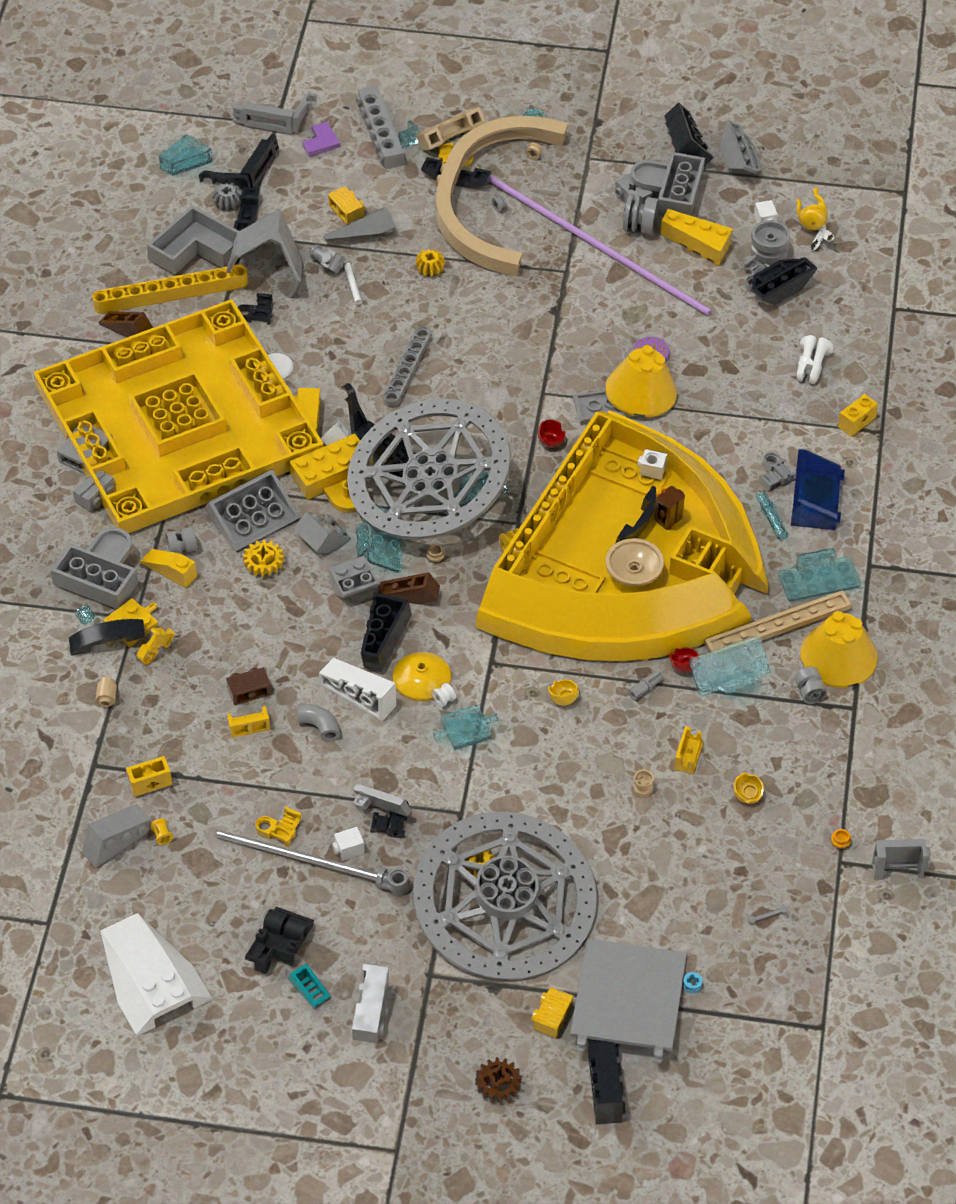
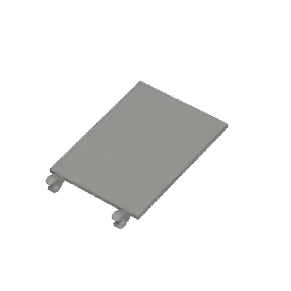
[570,939,687,1063]

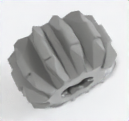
[212,182,241,211]

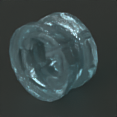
[75,605,95,624]

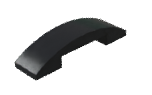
[421,157,491,187]
[233,187,260,231]
[615,485,656,544]
[69,619,146,656]

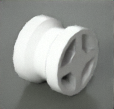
[432,683,456,707]

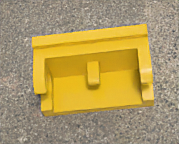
[227,706,270,738]
[674,726,703,774]

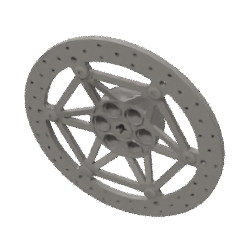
[347,399,511,540]
[413,812,597,981]

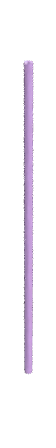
[488,175,712,316]

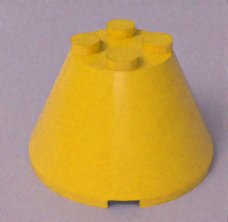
[605,345,677,417]
[800,611,878,688]

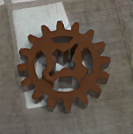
[475,1057,522,1104]

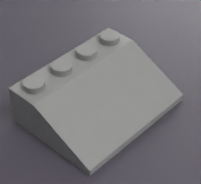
[205,469,300,552]

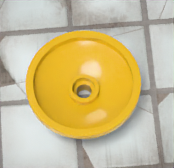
[393,652,451,701]

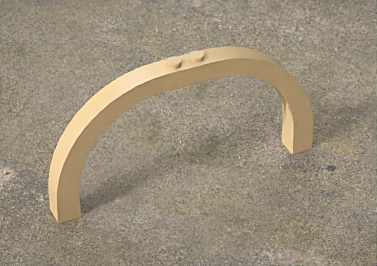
[435,116,568,277]

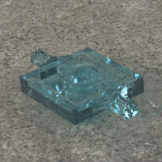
[433,704,499,750]

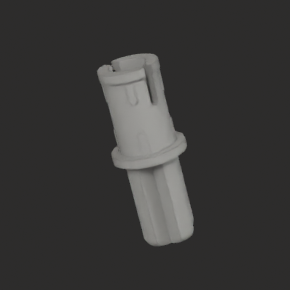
[628,671,664,700]

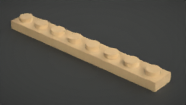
[705,590,851,658]

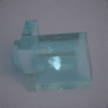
[398,120,420,149]

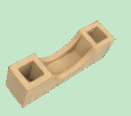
[416,107,486,151]

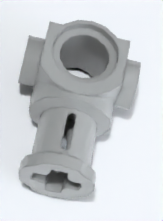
[310,245,346,274]

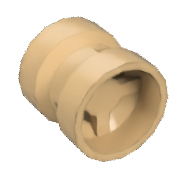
[633,770,654,797]

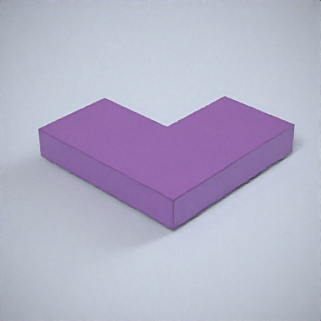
[302,121,340,157]

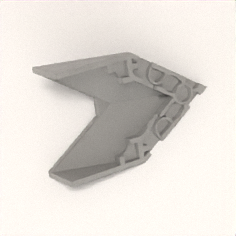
[226,209,302,298]

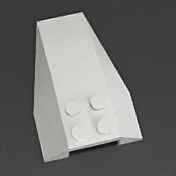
[100,913,212,1037]

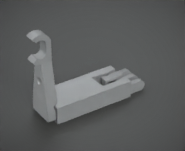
[233,93,317,134]

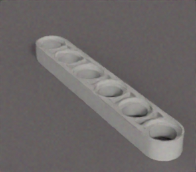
[384,326,431,408]

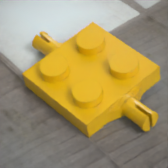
[103,598,158,647]

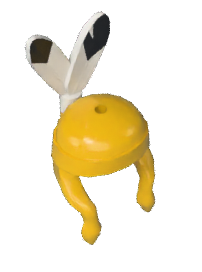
[796,187,834,251]

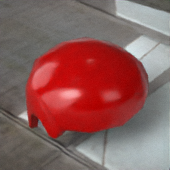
[538,419,566,448]
[669,647,700,674]

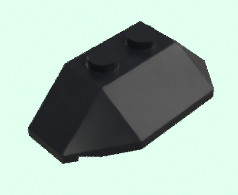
[751,257,817,305]

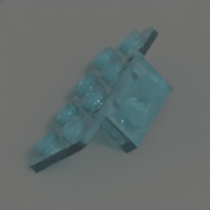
[356,504,402,573]
[778,548,861,601]
[689,636,770,696]

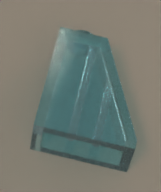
[159,134,213,176]

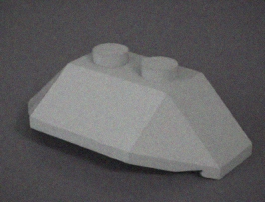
[720,120,762,174]

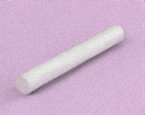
[344,263,362,305]

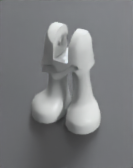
[797,335,834,384]

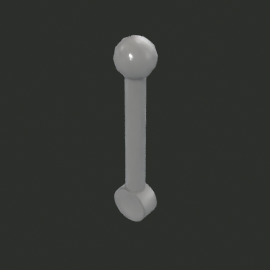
[748,905,788,924]

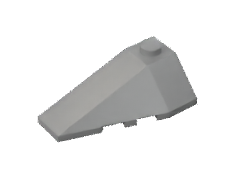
[323,207,396,239]

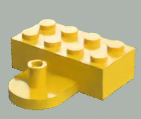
[289,434,373,513]

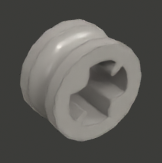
[491,194,507,212]

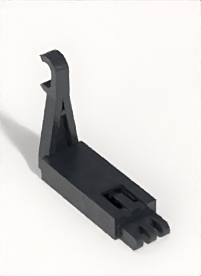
[199,134,279,190]
[341,383,408,464]

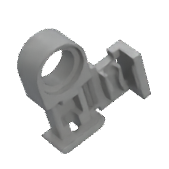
[743,255,770,293]
[758,453,795,492]

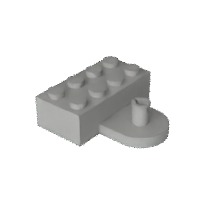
[630,152,705,216]
[51,528,138,609]

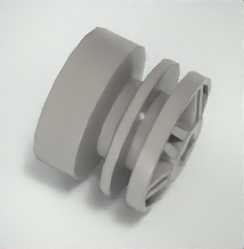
[623,194,659,235]

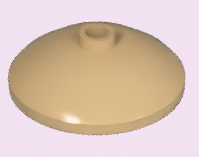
[606,538,664,586]

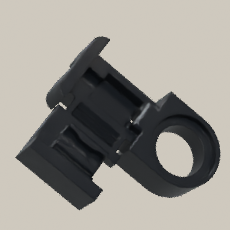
[238,293,273,325]
[370,800,409,838]

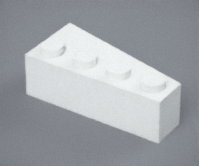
[319,658,396,721]

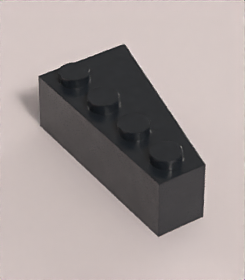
[664,102,714,166]
[361,592,412,672]
[587,1039,626,1125]

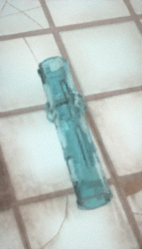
[755,490,789,540]

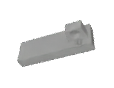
[353,783,412,817]

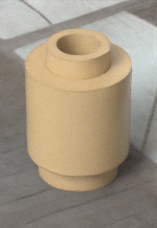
[96,677,117,707]

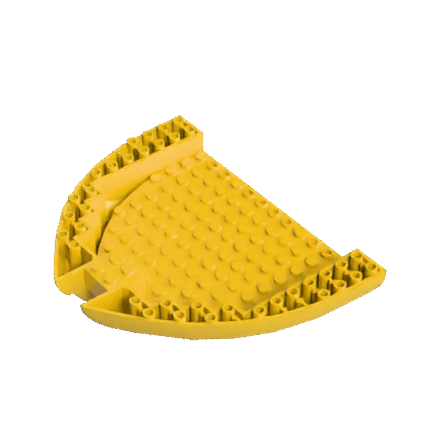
[476,410,769,661]

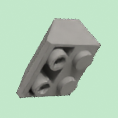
[294,511,351,554]
[329,556,379,598]

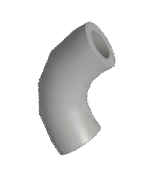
[297,704,340,741]

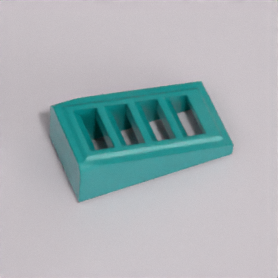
[288,963,331,1008]

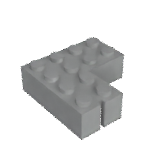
[147,205,239,274]

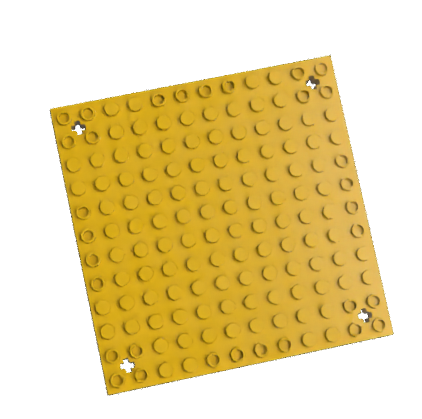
[33,299,324,534]

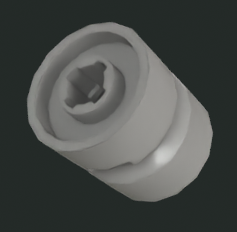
[165,527,197,554]
[794,667,827,704]

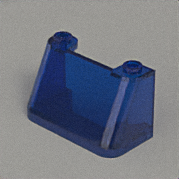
[790,449,845,530]

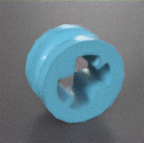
[683,972,702,994]

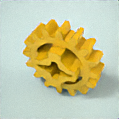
[243,540,284,577]

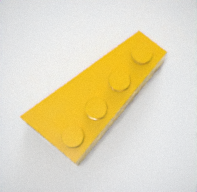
[661,209,733,266]

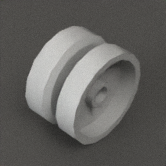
[750,220,790,265]

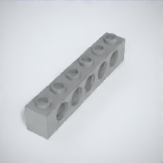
[356,86,405,169]

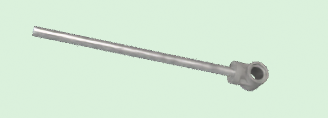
[216,830,409,896]

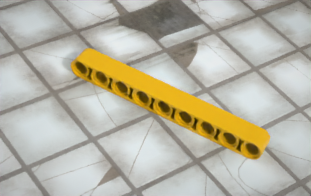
[92,265,248,314]

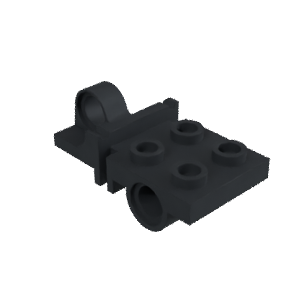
[245,906,314,974]

